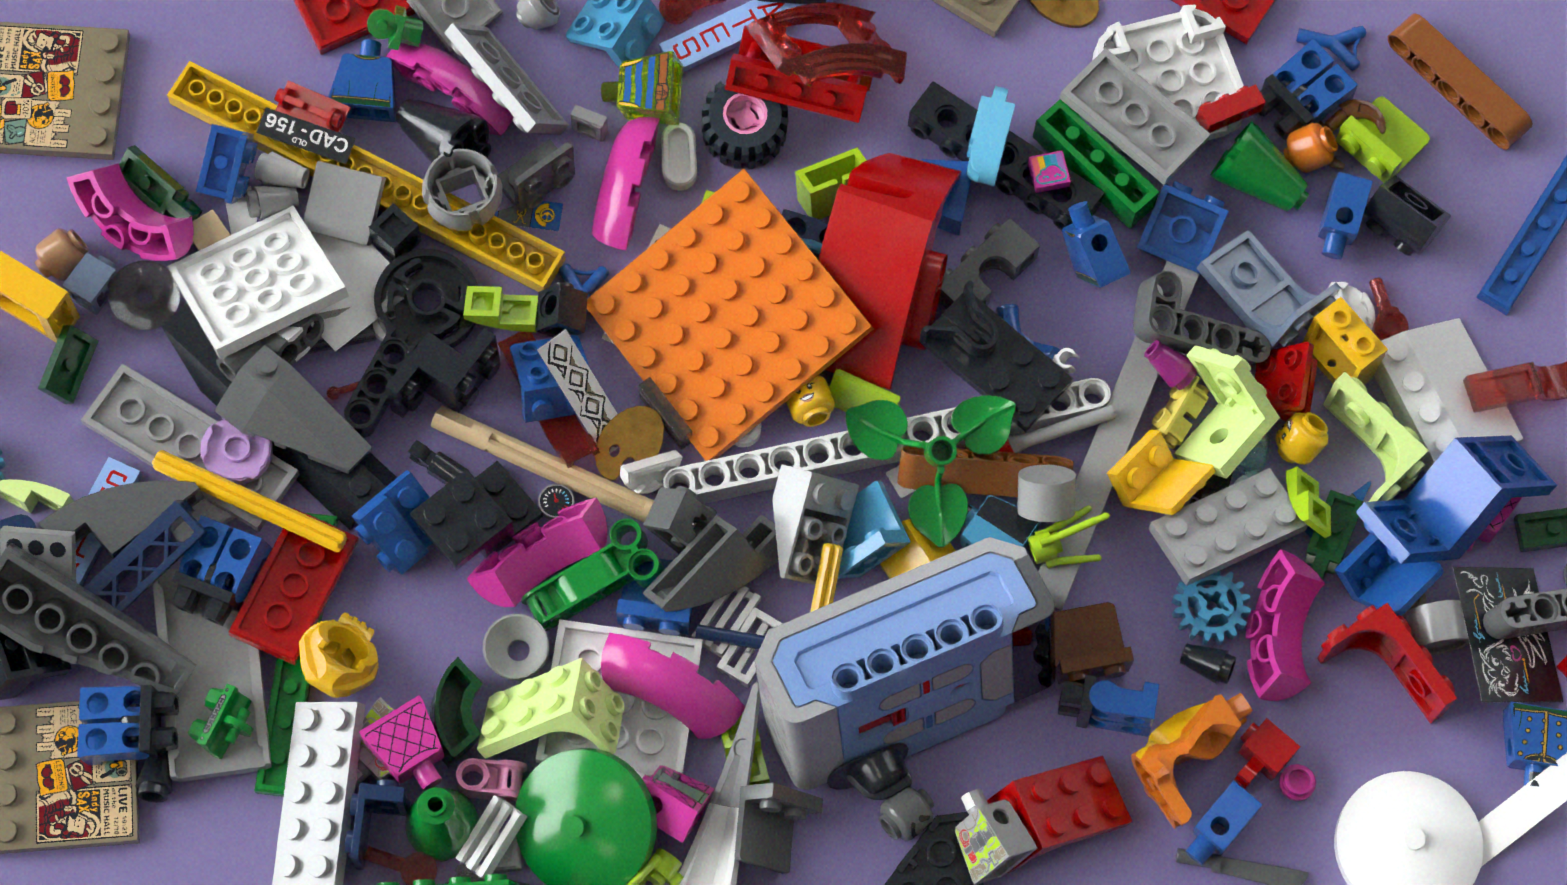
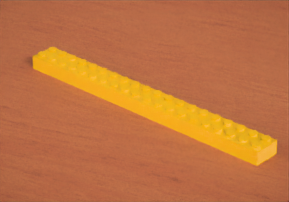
[167,61,566,292]

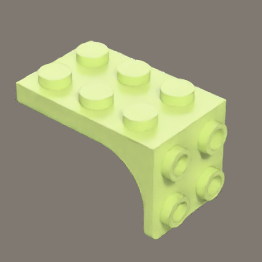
[1323,372,1429,502]
[477,658,624,759]

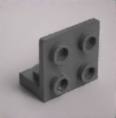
[497,139,575,213]
[734,782,823,874]

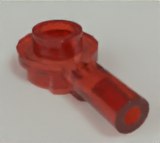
[659,0,726,24]
[1369,277,1409,340]
[364,846,438,885]

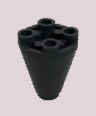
[396,99,491,163]

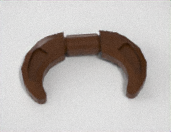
[1319,99,1386,169]

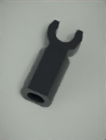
[408,440,469,485]

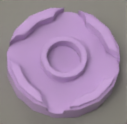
[200,418,273,485]

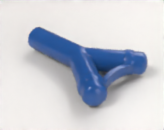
[1296,26,1366,71]
[559,264,609,331]

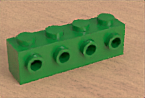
[1032,99,1159,229]

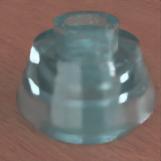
[1236,434,1270,477]

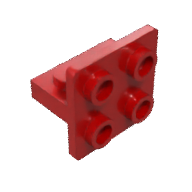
[1255,342,1318,422]

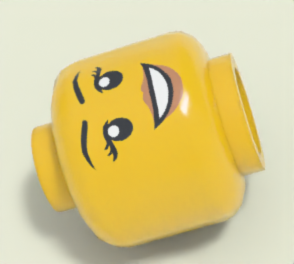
[786,375,835,427]
[1275,412,1328,465]

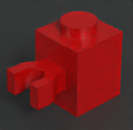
[1234,718,1301,789]

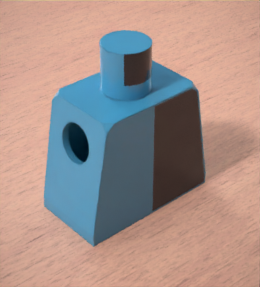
[960,495,1041,548]

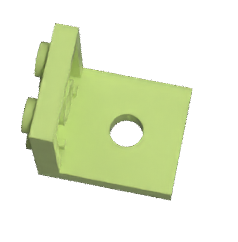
[1174,345,1280,479]

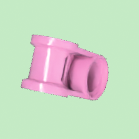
[456,758,528,804]

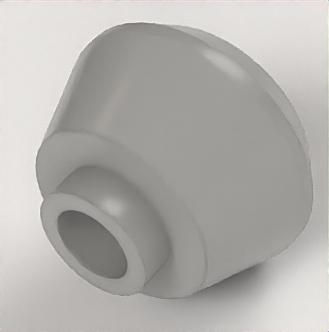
[516,0,560,30]

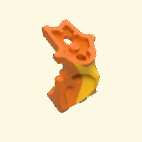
[1131,693,1253,829]

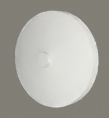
[1334,771,1483,885]

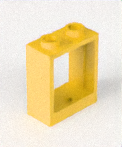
[0,251,80,342]
[1302,297,1388,385]

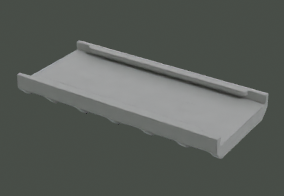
[152,568,272,782]

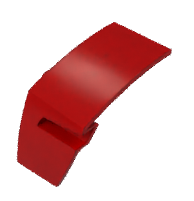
[819,153,961,390]

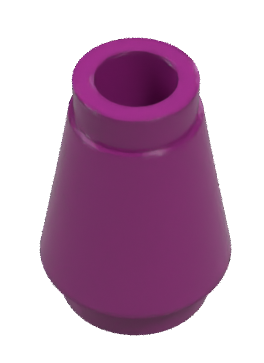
[1144,340,1197,390]

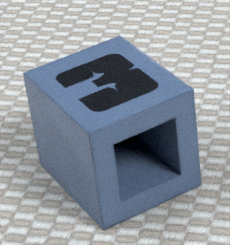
[62,252,121,315]

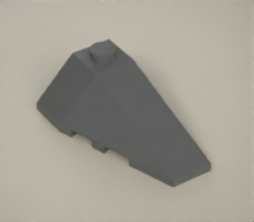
[215,345,372,474]

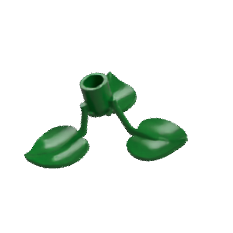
[846,395,1016,547]

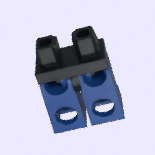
[1258,39,1358,140]
[172,515,272,626]
[1058,675,1159,737]
[77,685,179,766]

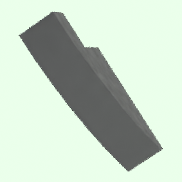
[39,480,204,559]
[643,514,779,612]

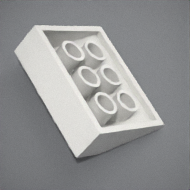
[1374,318,1524,473]

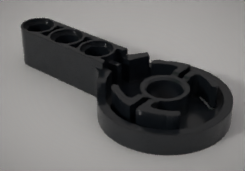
[344,249,478,438]

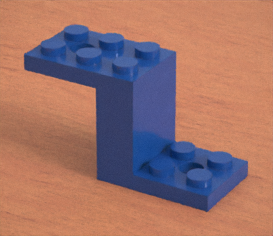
[1356,435,1557,564]

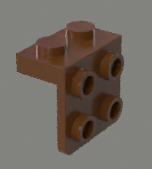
[1044,602,1134,684]

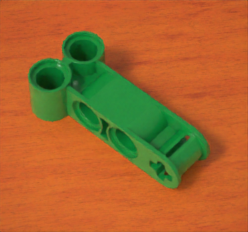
[521,518,665,631]

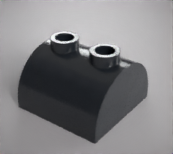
[1364,175,1451,256]

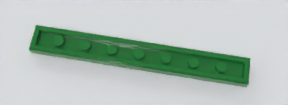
[254,513,338,797]

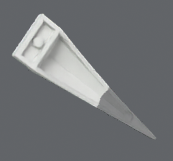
[679,681,761,885]

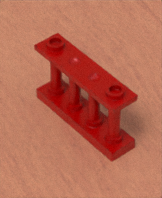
[725,25,877,123]

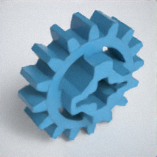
[1171,571,1251,645]

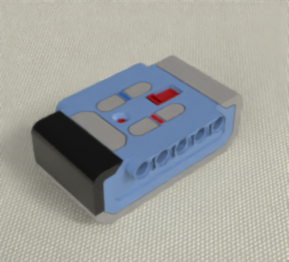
[754,537,1056,790]

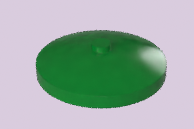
[515,748,657,885]

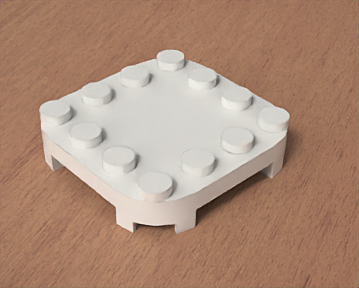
[1092,5,1244,140]

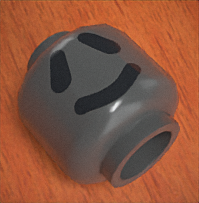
[878,787,934,841]

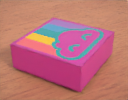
[1028,151,1071,193]

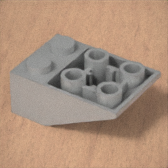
[772,464,859,585]

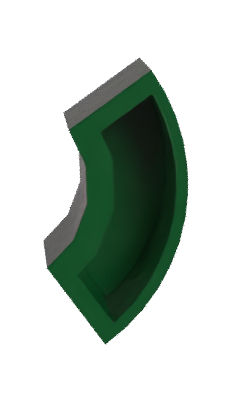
[429,657,483,768]

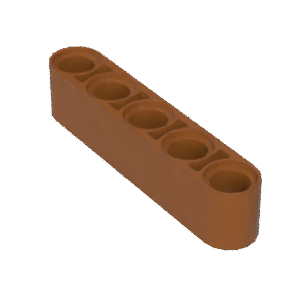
[1387,13,1533,150]
[897,446,1074,497]

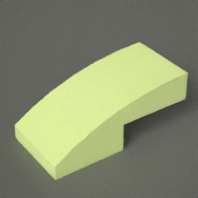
[0,479,74,513]

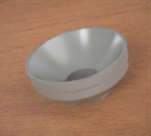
[483,614,549,680]

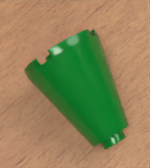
[1210,121,1309,212]
[405,787,479,862]

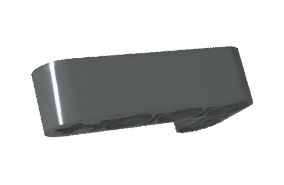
[1133,271,1271,366]
[1483,565,1567,639]

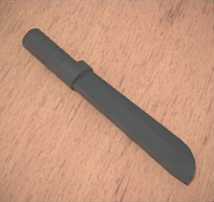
[1175,848,1309,885]

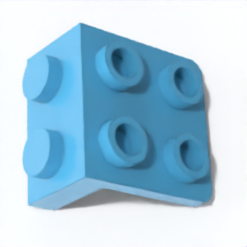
[566,0,666,73]

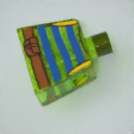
[601,51,683,125]

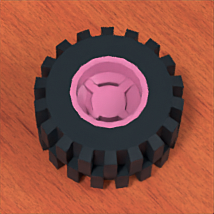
[702,81,788,169]

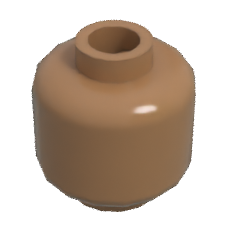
[35,228,89,280]

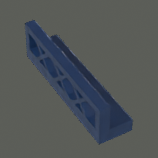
[84,500,207,613]

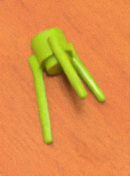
[1028,505,1110,569]
[627,848,684,885]

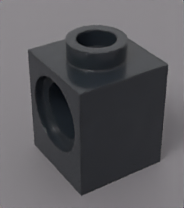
[369,203,422,261]
[535,282,588,337]

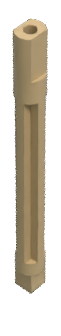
[431,406,654,523]

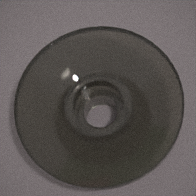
[109,261,180,331]

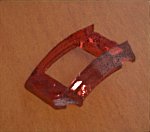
[747,2,907,87]

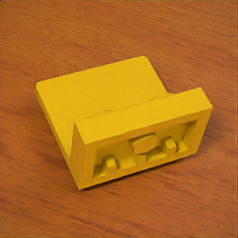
[1107,429,1216,515]

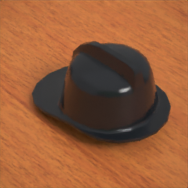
[827,743,912,800]

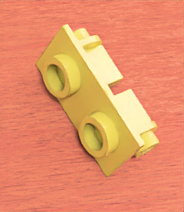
[1151,376,1209,449]

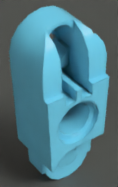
[967,86,1015,186]

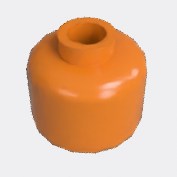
[1284,123,1338,173]

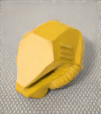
[299,612,379,698]

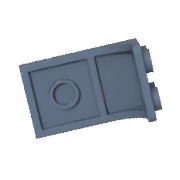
[1196,229,1341,350]

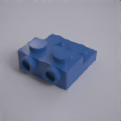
[1137,181,1229,275]
[352,470,432,575]

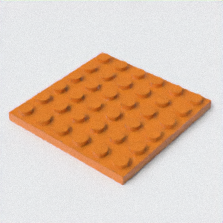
[587,169,874,461]

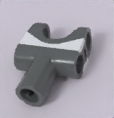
[216,313,324,382]

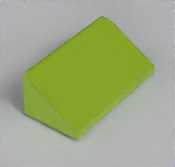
[829,369,901,412]

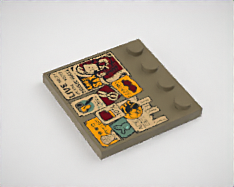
[0,22,130,160]
[0,701,140,854]

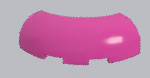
[386,43,513,136]
[592,117,660,251]
[66,163,194,261]
[467,497,608,607]
[1245,549,1325,701]
[601,633,745,739]

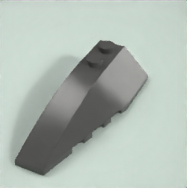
[0,543,197,695]

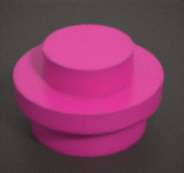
[1279,764,1316,801]

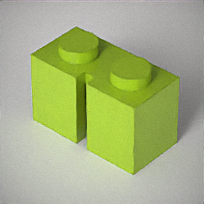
[795,147,867,219]

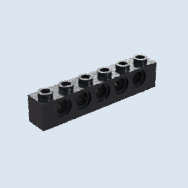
[908,81,1104,231]

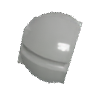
[422,149,503,231]

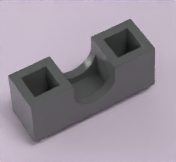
[939,218,1040,309]

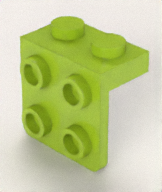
[1336,96,1430,183]

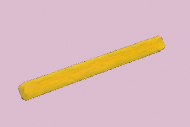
[152,450,347,552]

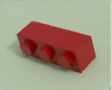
[1195,84,1266,133]

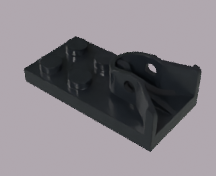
[919,281,1074,432]

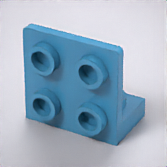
[838,481,911,579]

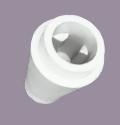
[255,152,310,188]

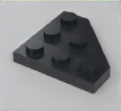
[884,812,984,885]

